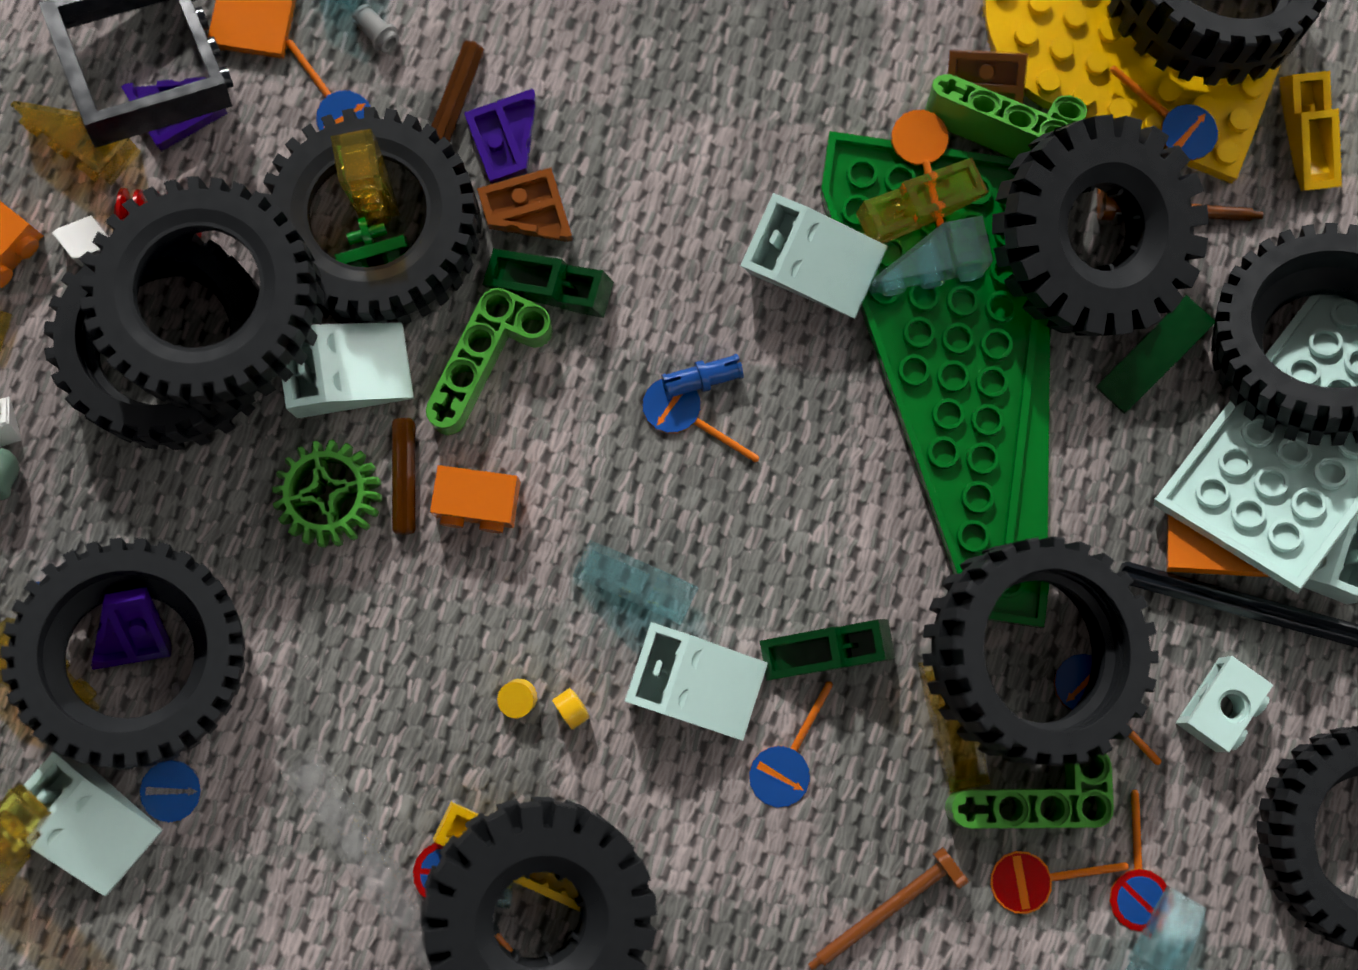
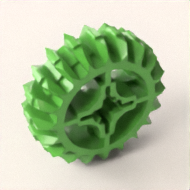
[272,440,383,548]

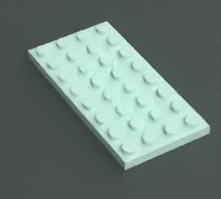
[1154,295,1358,594]

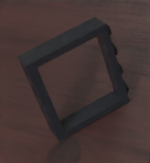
[38,0,234,148]

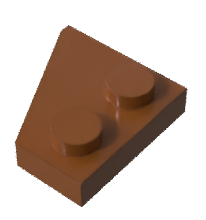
[948,49,1029,104]
[477,167,573,242]

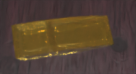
[856,158,989,243]
[918,662,990,793]

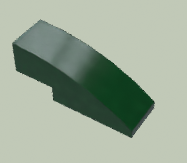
[482,248,614,318]
[1095,295,1215,414]
[760,619,896,681]

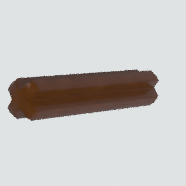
[431,40,484,142]
[392,418,416,535]

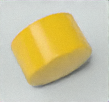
[497,679,537,718]
[552,688,590,730]

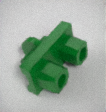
[335,216,409,267]

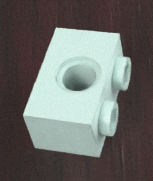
[1176,656,1273,752]

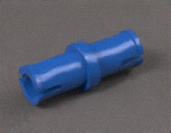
[661,354,744,399]

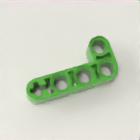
[925,74,1087,159]
[426,288,553,435]
[945,754,1114,829]

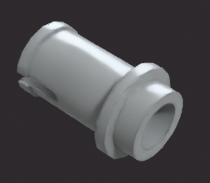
[351,4,399,53]

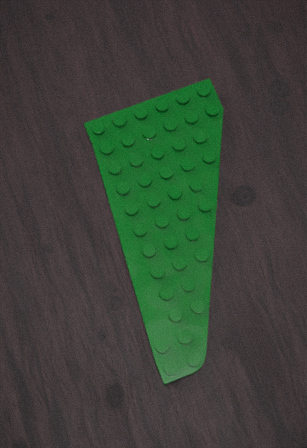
[820,131,1050,629]

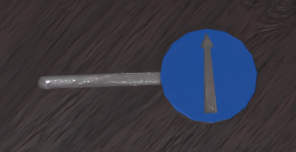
[140,682,202,822]

